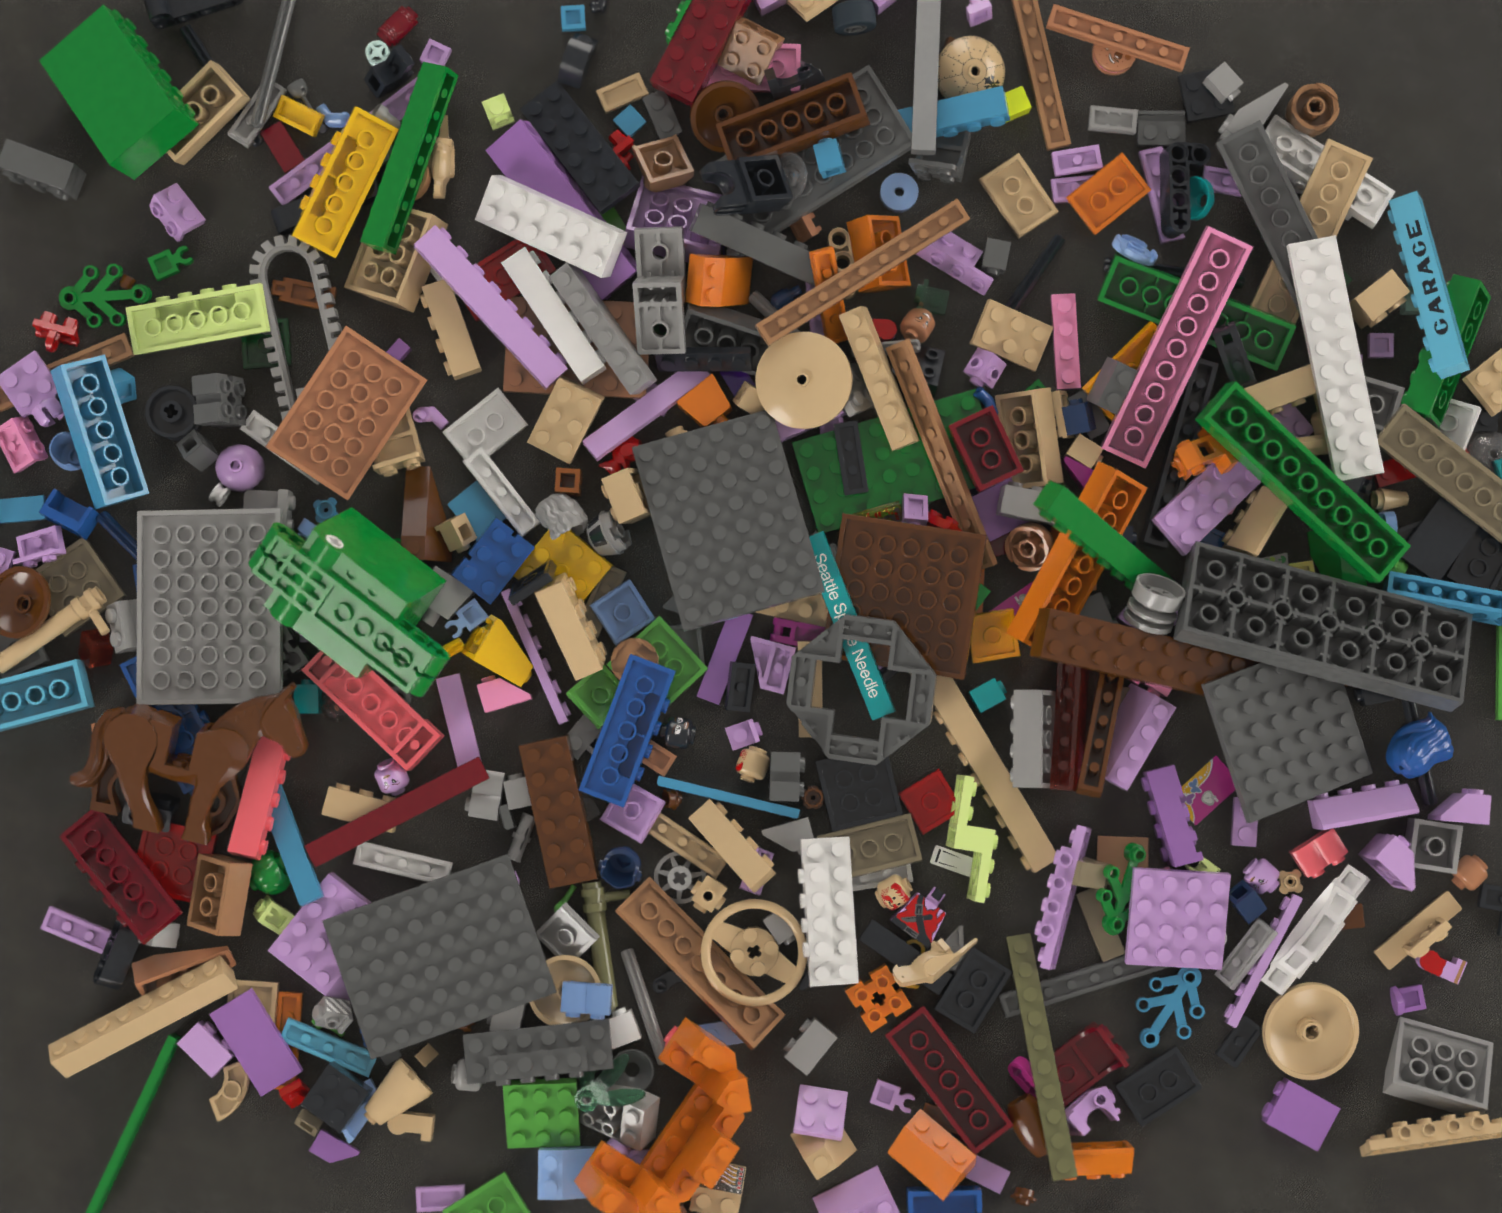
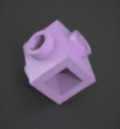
[963,347,1007,389]

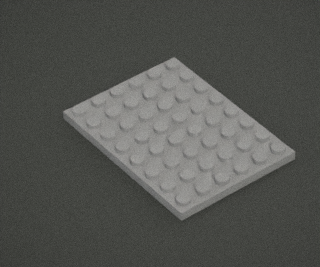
[136,508,283,705]

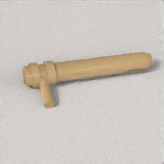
[0,586,110,674]

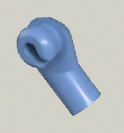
[316,103,350,128]

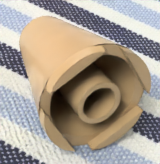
[364,1058,433,1125]

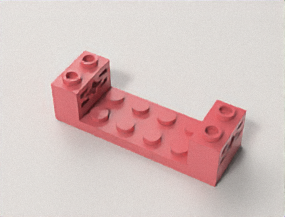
[302,650,445,771]

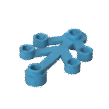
[1135,968,1205,1048]

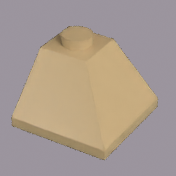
[790,1128,857,1180]

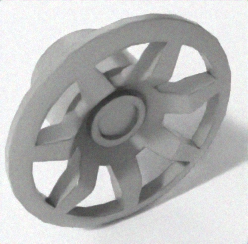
[654,852,706,904]

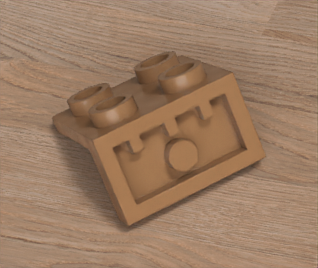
[718,17,785,86]

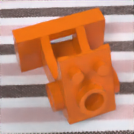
[1171,428,1239,481]

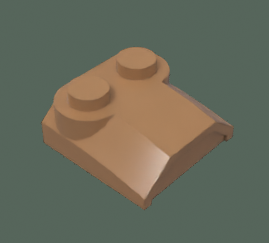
[632,134,694,192]

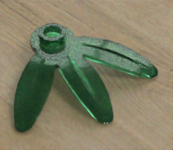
[574,1054,646,1112]

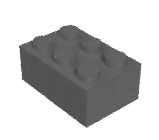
[0,139,86,201]

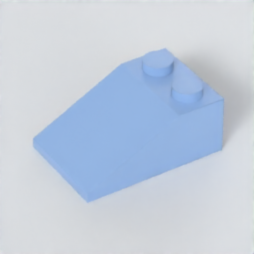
[538,1146,597,1200]

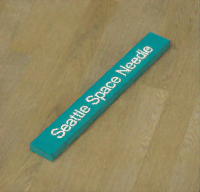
[809,531,896,720]

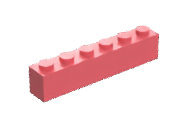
[227,736,290,860]

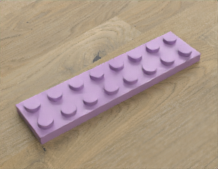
[1151,404,1313,556]

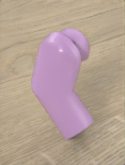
[412,406,449,430]

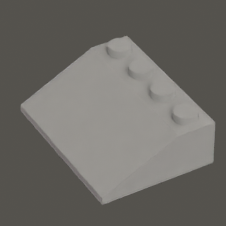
[1383,1016,1494,1116]

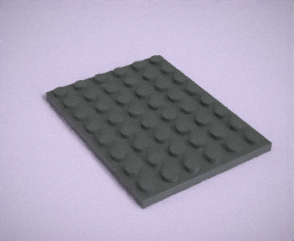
[632,410,825,632]
[322,854,557,1060]

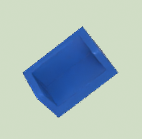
[39,489,99,540]

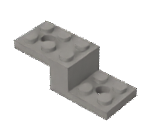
[632,226,687,355]

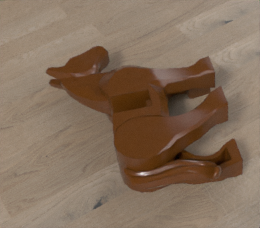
[70,682,308,845]

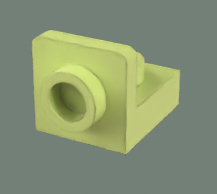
[253,895,294,935]

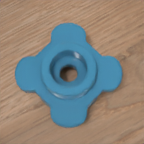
[313,497,339,523]

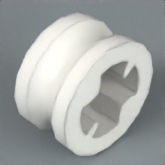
[208,482,231,507]

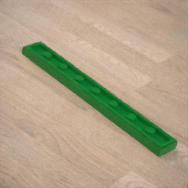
[86,1033,182,1213]

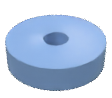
[880,173,918,212]

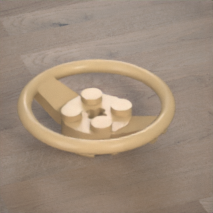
[701,899,807,1006]

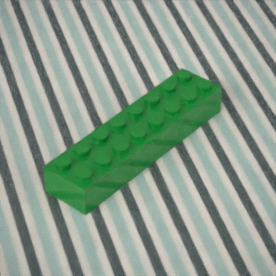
[1097,253,1296,371]

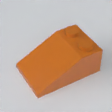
[685,254,753,307]

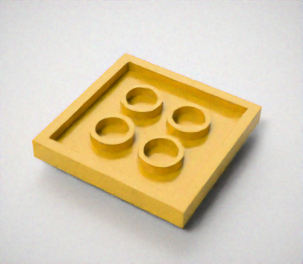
[513,529,613,601]

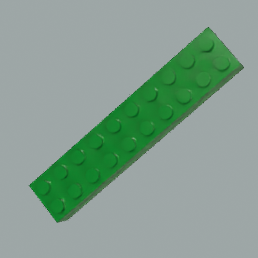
[1195,381,1411,582]

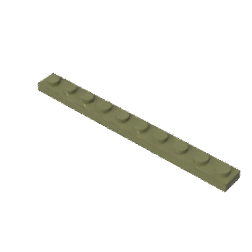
[1006,933,1078,1181]

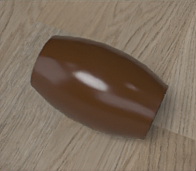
[1007,1093,1047,1158]

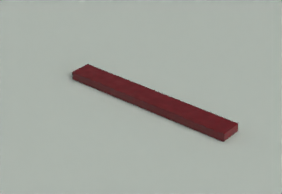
[304,756,490,867]

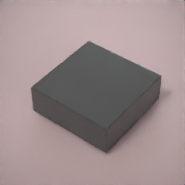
[499,804,517,830]

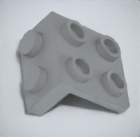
[243,489,296,531]

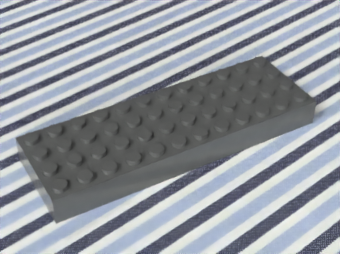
[1173,541,1473,712]

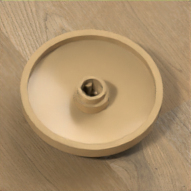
[755,332,853,429]
[1262,982,1359,1080]

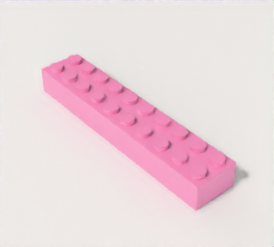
[1101,226,1253,469]

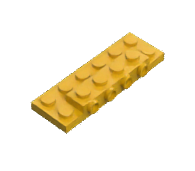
[291,106,399,258]

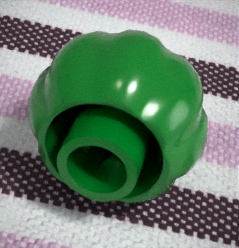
[249,850,291,895]

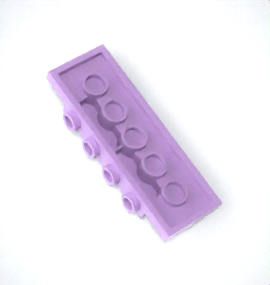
[1035,825,1092,970]

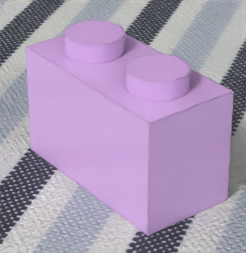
[177,1020,235,1078]

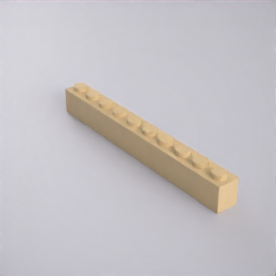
[909,673,1056,873]

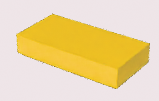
[273,95,325,137]

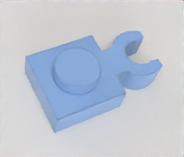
[444,598,489,639]

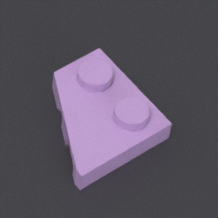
[750,636,796,695]

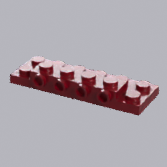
[59,810,183,945]

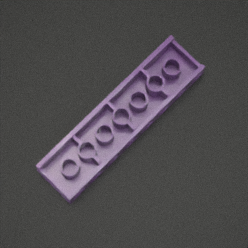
[486,120,637,300]

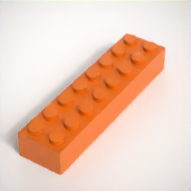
[1006,461,1147,646]

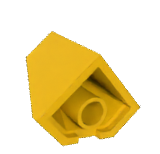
[461,614,533,687]

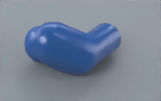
[973,387,998,415]

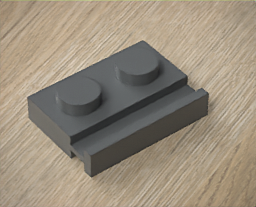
[1136,111,1185,147]

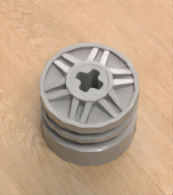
[1123,573,1186,635]

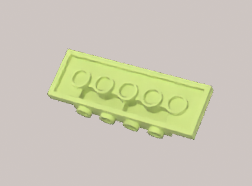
[126,283,270,355]

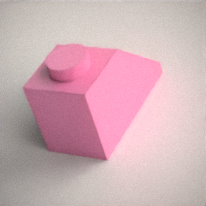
[477,675,533,713]

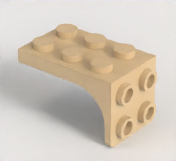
[372,407,425,477]

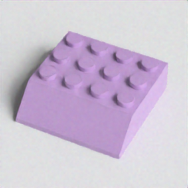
[268,872,372,1000]

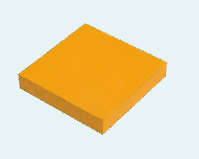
[970,608,1020,663]

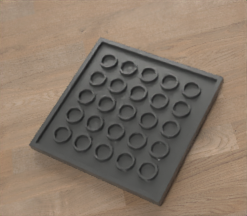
[1201,662,1373,823]

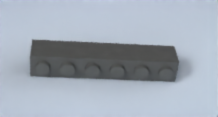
[689,201,815,286]

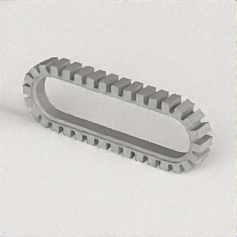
[249,235,342,421]

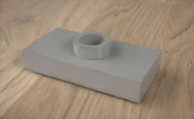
[1088,105,1138,135]

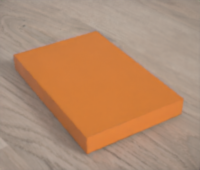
[1065,152,1151,235]

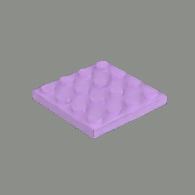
[1124,867,1231,970]

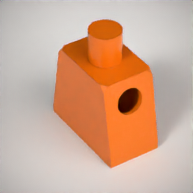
[676,374,732,428]

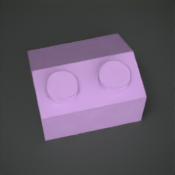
[1428,788,1491,825]

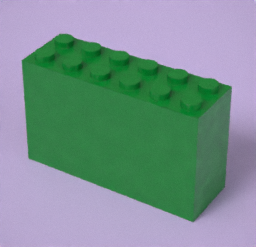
[39,5,199,180]

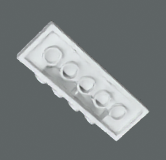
[1265,114,1395,229]
[798,836,859,987]

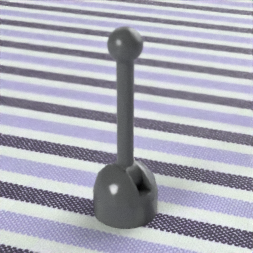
[287,78,327,133]

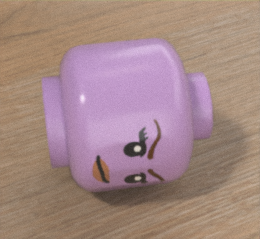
[374,758,410,796]
[1243,858,1280,894]

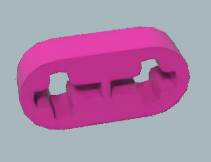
[1008,1056,1037,1099]

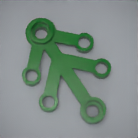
[59,264,152,328]
[1096,842,1146,935]

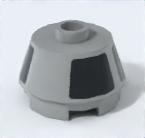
[587,510,632,556]

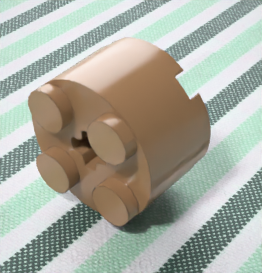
[1285,83,1339,137]

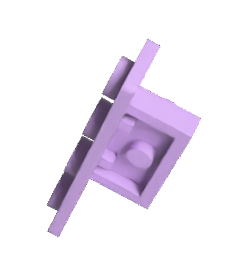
[916,232,994,295]

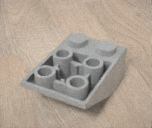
[579,1081,660,1151]

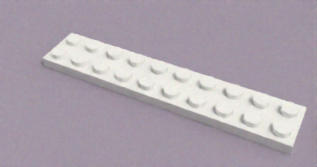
[1286,235,1384,481]

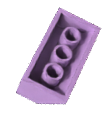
[1105,683,1176,791]
[1307,780,1419,830]

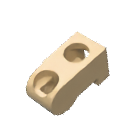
[388,1111,436,1142]

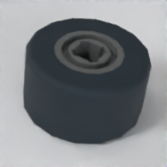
[832,0,876,35]

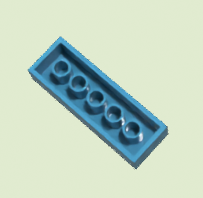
[50,355,149,510]

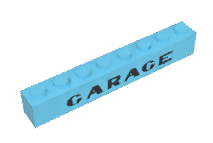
[1387,191,1470,379]

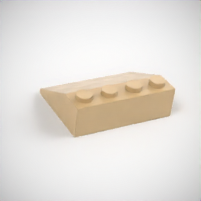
[344,209,448,313]

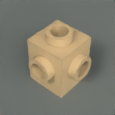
[690,874,728,914]

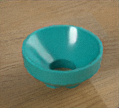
[1176,176,1215,220]

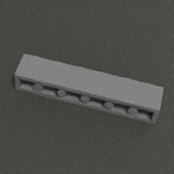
[549,262,657,395]

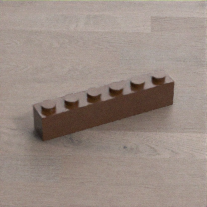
[1076,672,1124,798]

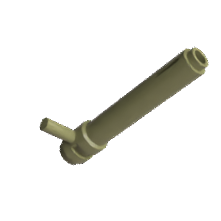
[580,881,630,1013]

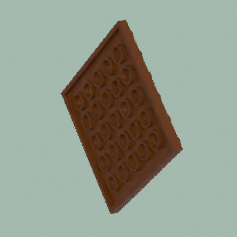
[825,513,987,680]

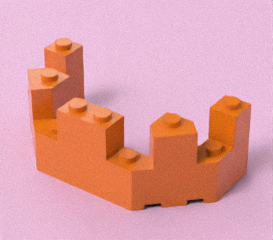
[574,1017,752,1213]

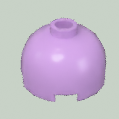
[215,444,265,493]

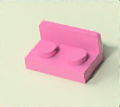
[0,416,48,473]

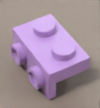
[149,183,206,242]
[12,525,66,568]

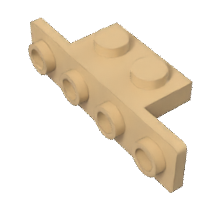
[1374,891,1462,970]

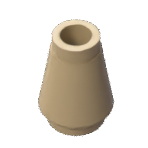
[1370,488,1409,512]

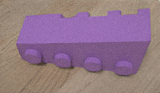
[1141,765,1204,867]

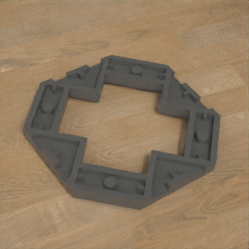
[786,614,937,765]

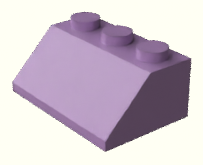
[1358,833,1415,891]
[812,1165,900,1213]

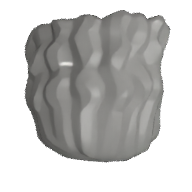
[535,493,588,540]

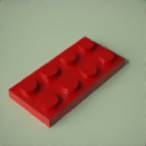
[463,239,556,322]

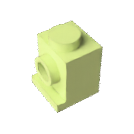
[482,93,515,130]

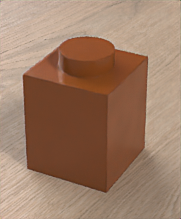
[555,468,583,497]

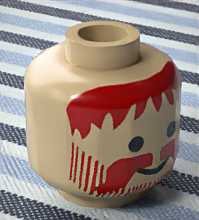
[735,746,770,783]
[875,874,913,910]

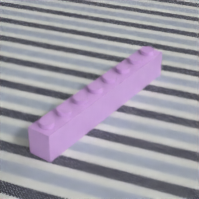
[414,225,568,390]

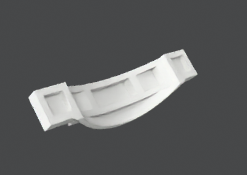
[1261,864,1370,996]

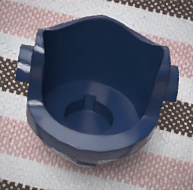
[598,846,642,889]

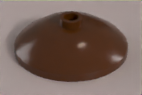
[690,80,760,152]
[0,566,51,639]

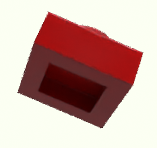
[278,1078,310,1109]

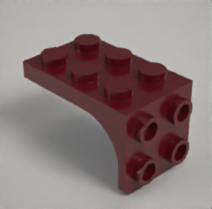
[1054,1021,1129,1107]

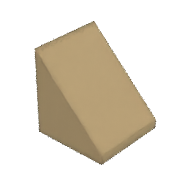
[414,1043,439,1067]

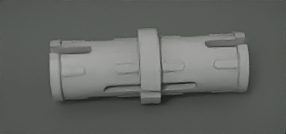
[508,812,535,863]

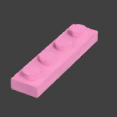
[1050,293,1081,390]

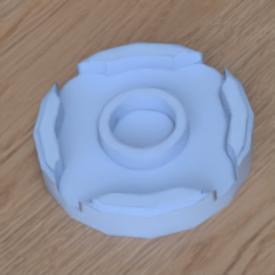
[1112,234,1158,266]

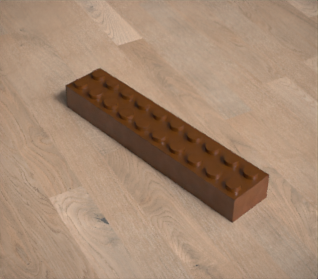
[1030,608,1258,697]

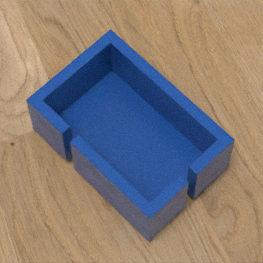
[451,517,535,605]
[906,1185,982,1213]

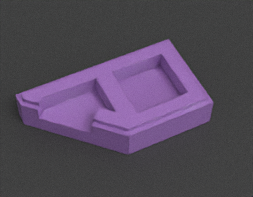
[309,1128,361,1163]

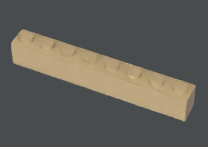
[48,956,238,1078]

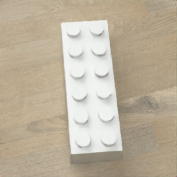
[475,175,628,278]

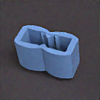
[560,981,613,1020]

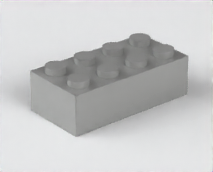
[1010,690,1057,788]

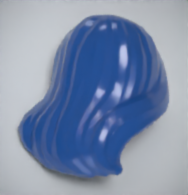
[1386,712,1454,779]

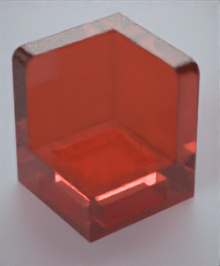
[78,629,113,668]

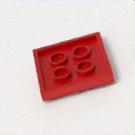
[137,823,218,902]

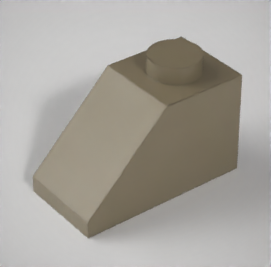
[1072,857,1113,889]

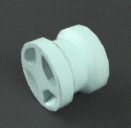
[365,40,391,66]

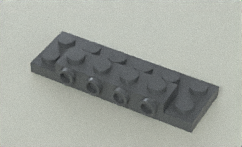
[463,1019,614,1086]

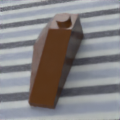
[401,466,453,563]

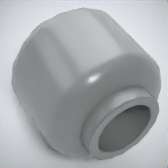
[451,1059,486,1091]

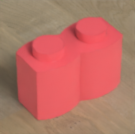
[1289,828,1349,879]

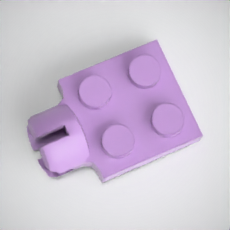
[0,350,64,427]

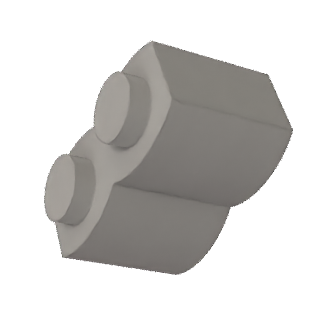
[465,770,506,821]

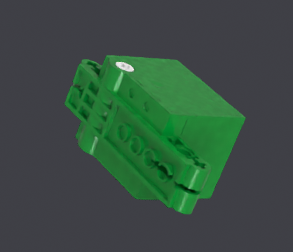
[248,507,450,697]

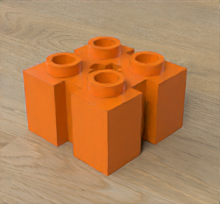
[844,963,912,1033]

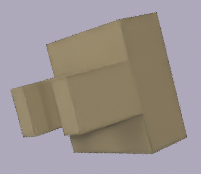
[294,1108,323,1137]

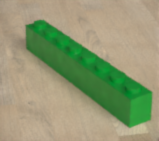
[360,62,459,255]
[1033,480,1176,591]

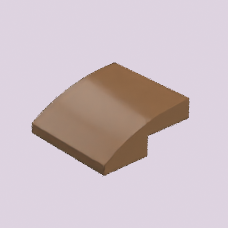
[1097,836,1149,884]

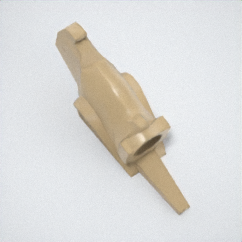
[428,115,455,199]
[893,937,978,987]

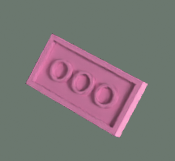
[706,44,801,93]

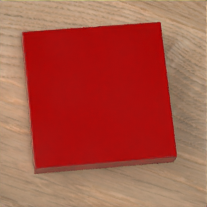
[898,769,955,835]

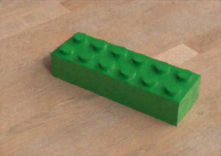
[1401,274,1491,429]

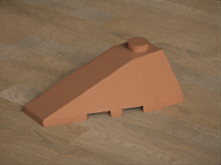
[131,946,236,996]

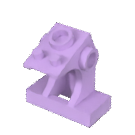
[1065,1086,1121,1136]

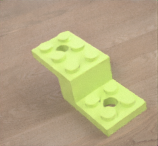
[946,775,998,903]

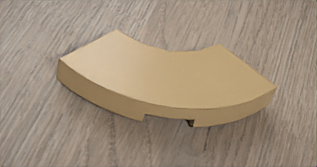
[209,1061,250,1122]

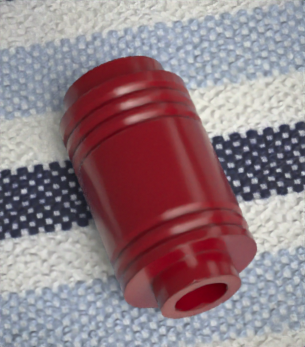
[376,5,418,48]

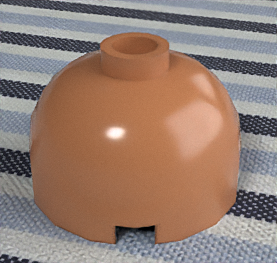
[1005,522,1054,572]

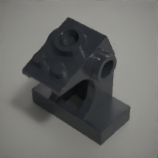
[764,60,825,101]

